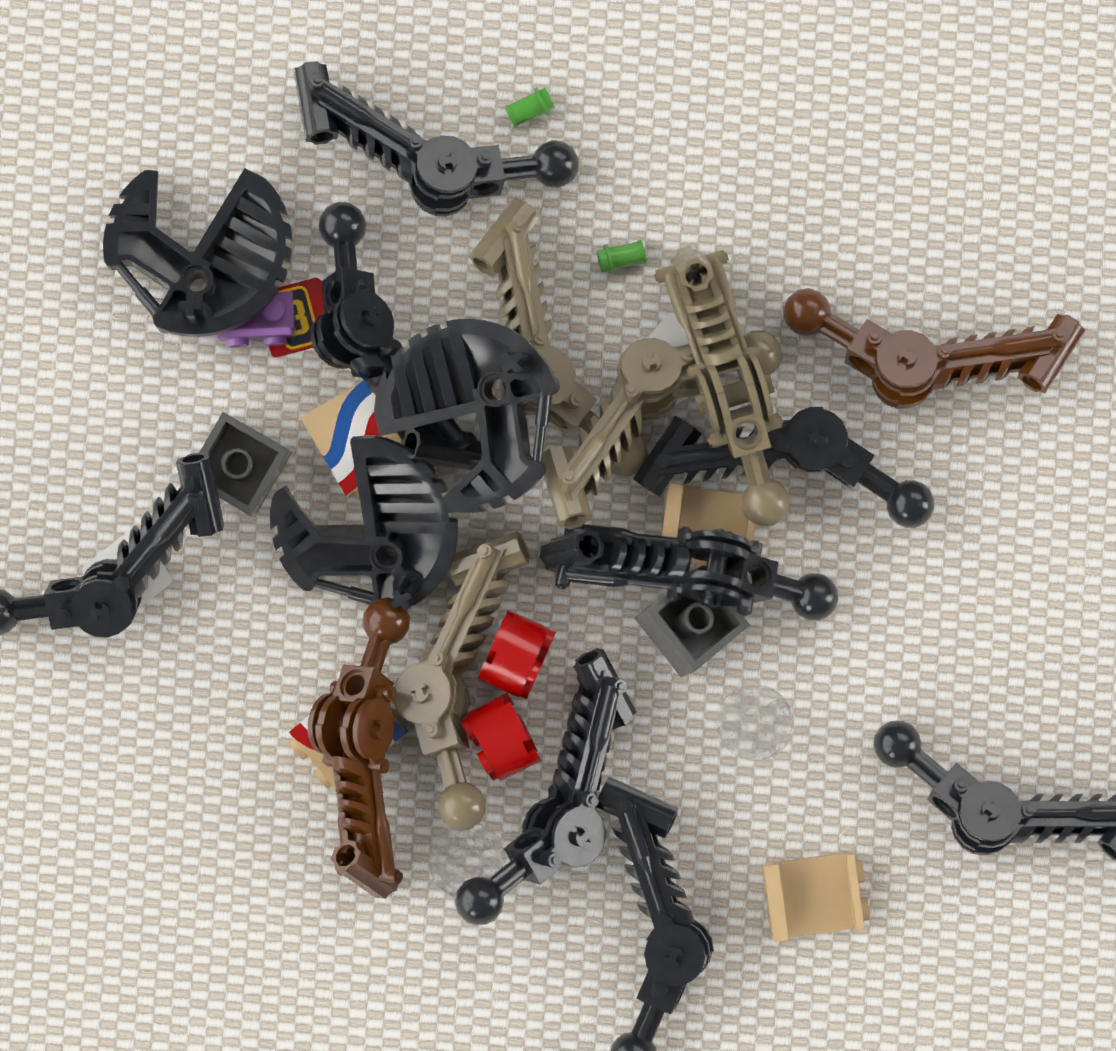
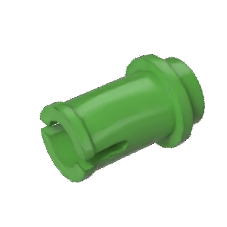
[504,87,555,128]
[597,240,647,274]

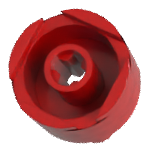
[477,610,556,699]
[461,693,542,781]

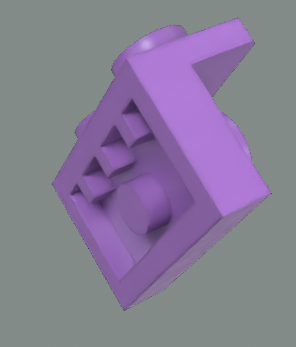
[217,291,295,347]

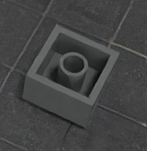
[199,412,293,518]
[634,565,750,677]

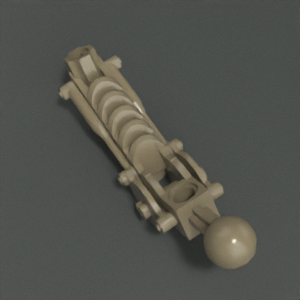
[468,197,648,477]
[654,245,790,526]
[542,331,782,529]
[394,531,530,831]

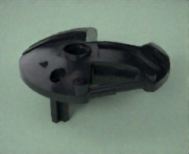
[103,168,293,337]
[374,319,560,513]
[270,435,459,611]

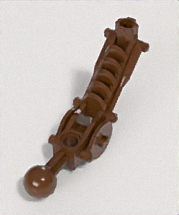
[783,288,1085,409]
[308,597,410,899]

